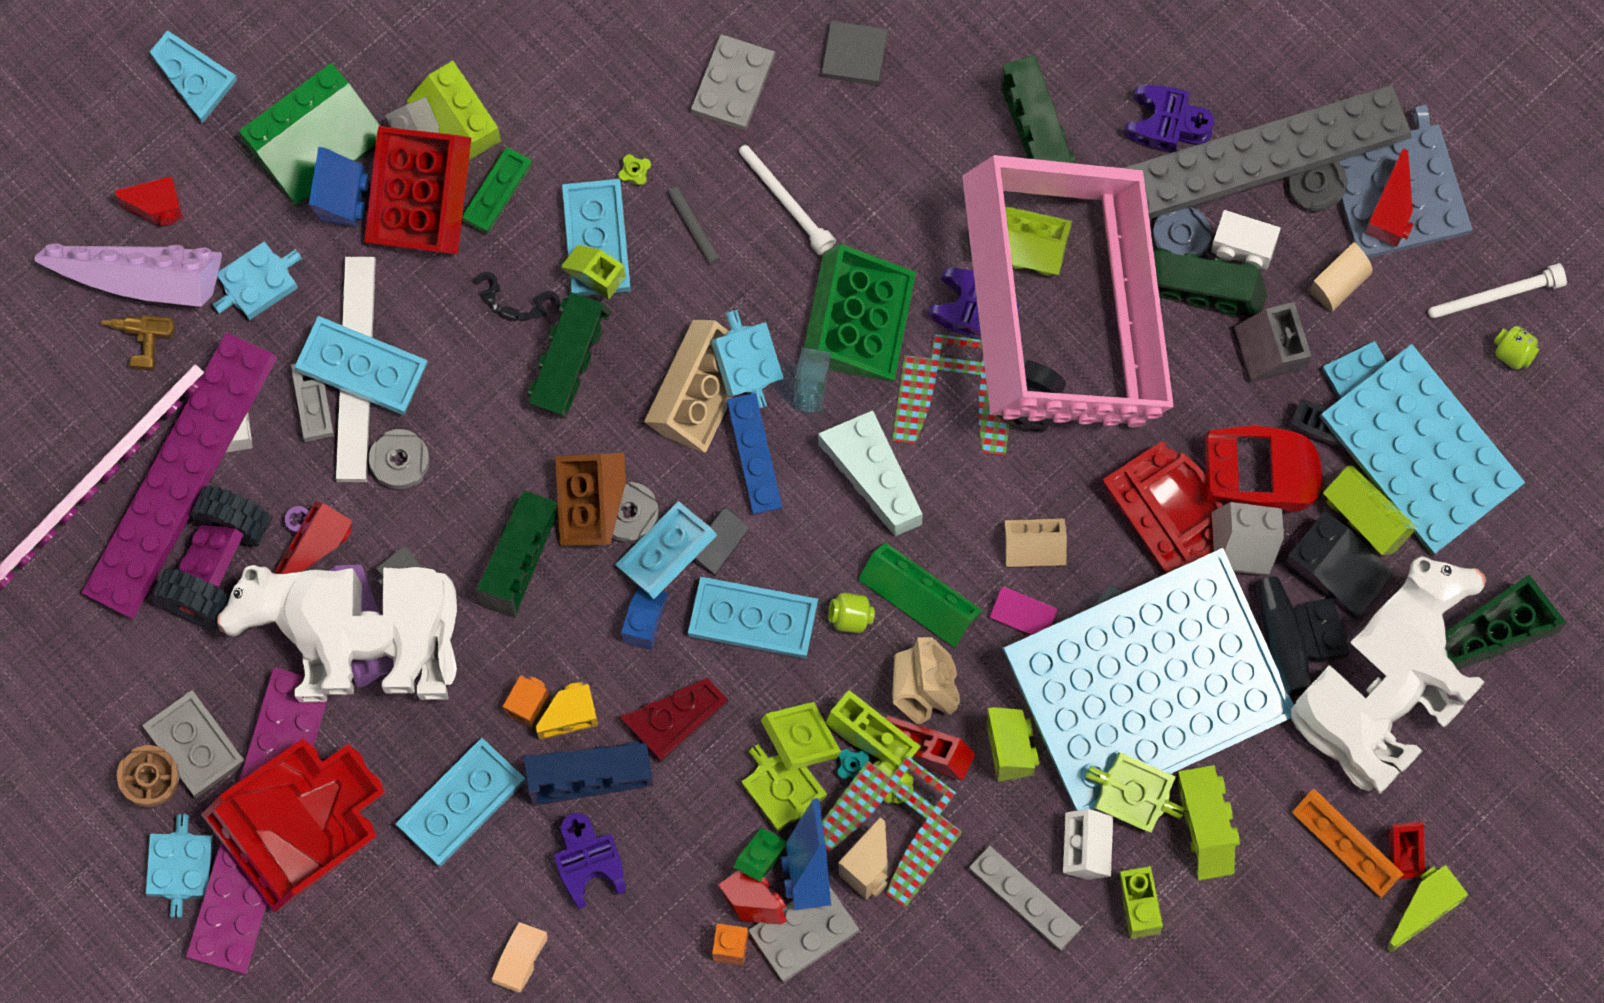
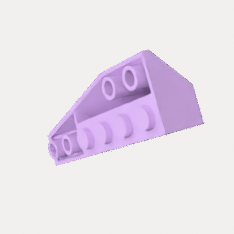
[35,244,222,307]

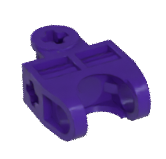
[1124,85,1214,153]
[928,268,1019,340]
[553,813,626,909]

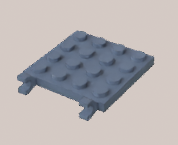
[1339,105,1473,259]

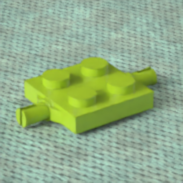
[742,744,827,832]
[1085,752,1185,833]

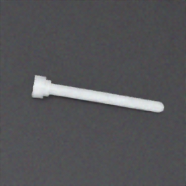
[739,145,836,255]
[1428,263,1567,318]

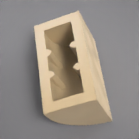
[1310,242,1373,313]
[1005,519,1067,567]

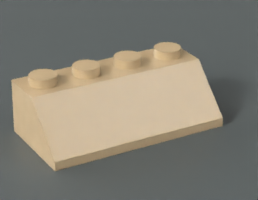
[644,320,733,453]

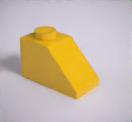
[536,682,598,740]

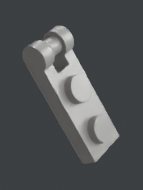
[291,363,334,442]

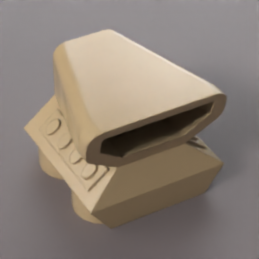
[892,637,960,724]

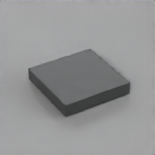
[822,21,888,86]

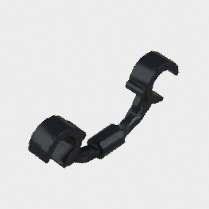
[475,272,561,321]

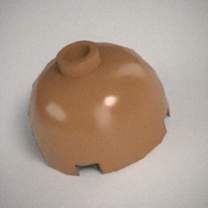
[116,745,180,808]

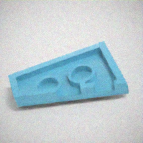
[150,30,237,124]

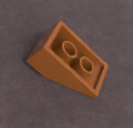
[555,452,626,546]

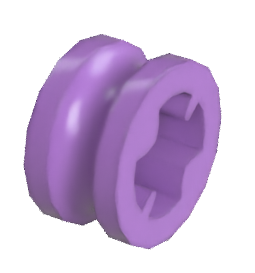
[285,506,309,535]

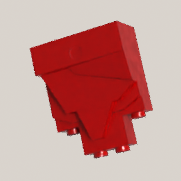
[201,738,386,913]

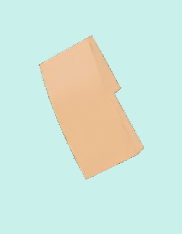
[492,922,547,993]

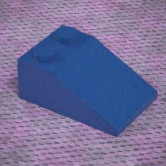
[309,147,369,227]
[781,798,832,910]

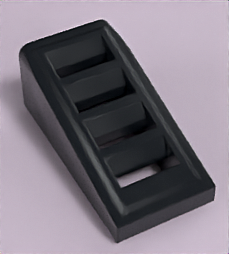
[1291,399,1345,449]

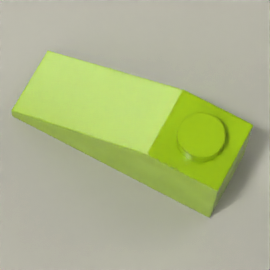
[826,690,921,768]
[1387,865,1468,953]

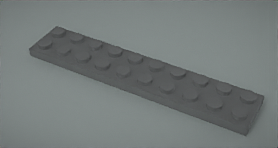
[1123,85,1411,219]

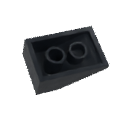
[1285,511,1394,620]

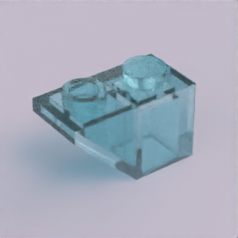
[793,347,831,413]

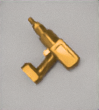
[101,315,176,371]

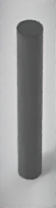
[668,187,720,265]

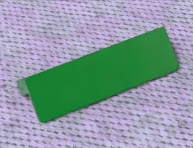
[859,542,983,647]

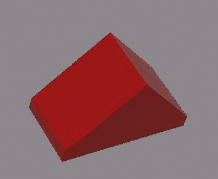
[1387,821,1425,880]

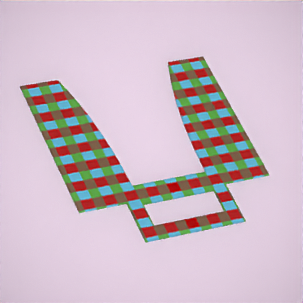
[892,334,1010,456]
[822,756,962,908]

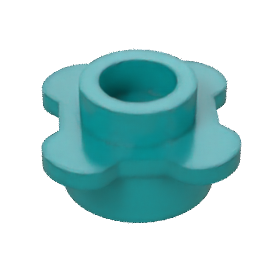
[837,749,869,779]

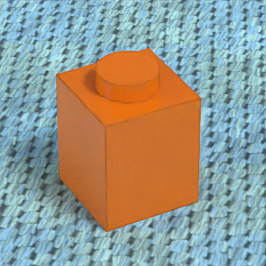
[503,675,549,728]
[712,923,748,965]

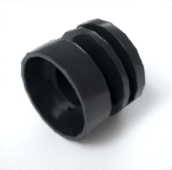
[996,359,1066,433]

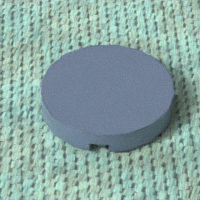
[1153,207,1211,257]

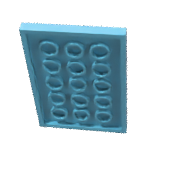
[1319,344,1525,556]

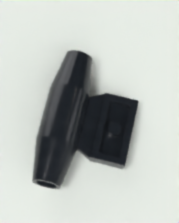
[1256,576,1350,696]

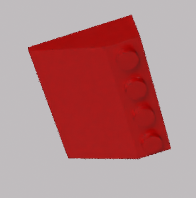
[364,126,472,254]

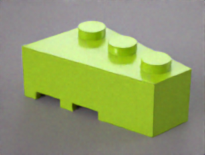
[1323,466,1418,555]
[1178,765,1240,881]

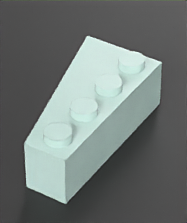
[818,410,923,536]

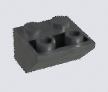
[1234,302,1311,382]

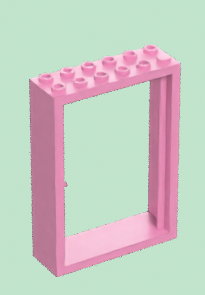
[962,155,1174,428]

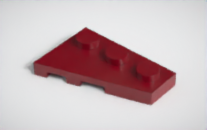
[620,678,728,762]

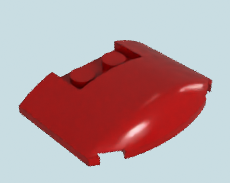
[1102,441,1223,574]

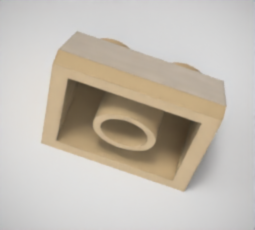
[839,817,888,900]

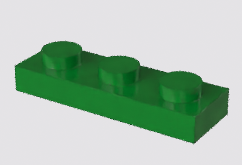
[462,147,532,235]

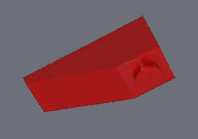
[1365,148,1414,247]
[274,501,353,574]
[886,716,976,781]

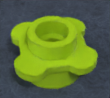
[619,154,651,185]

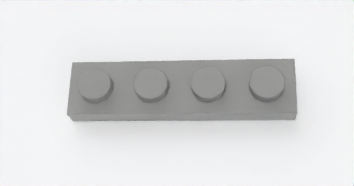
[969,846,1081,952]

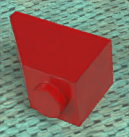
[115,176,184,226]

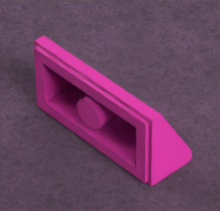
[990,587,1058,635]

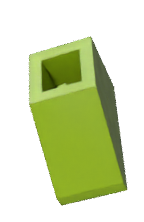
[561,244,626,300]
[1120,866,1163,939]

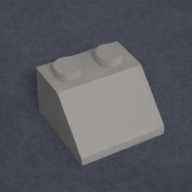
[1212,502,1284,576]

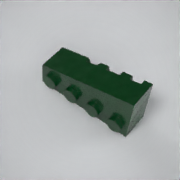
[1000,54,1076,164]
[1153,248,1268,318]
[527,292,612,418]
[477,490,558,618]
[1445,575,1566,670]

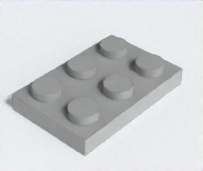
[691,34,775,131]
[142,690,245,799]
[748,887,860,983]

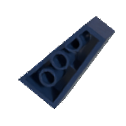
[524,741,654,806]

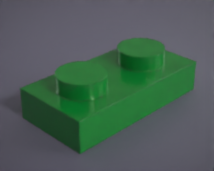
[734,828,787,882]

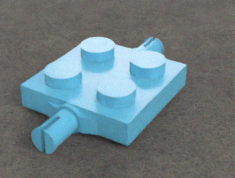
[212,241,302,320]
[711,310,784,408]
[146,814,212,919]

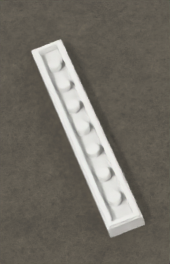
[336,257,376,482]

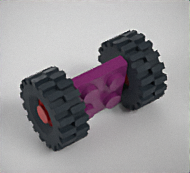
[151,485,272,630]

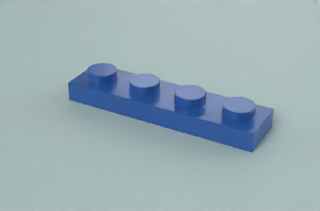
[727,393,782,516]

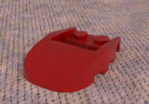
[1204,425,1322,512]

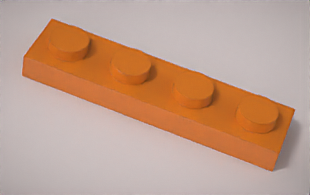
[1292,789,1404,898]

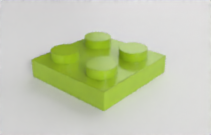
[761,702,841,771]

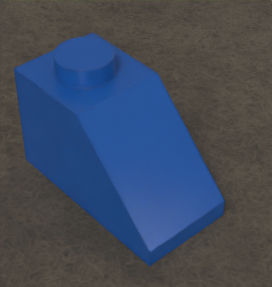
[621,587,669,650]

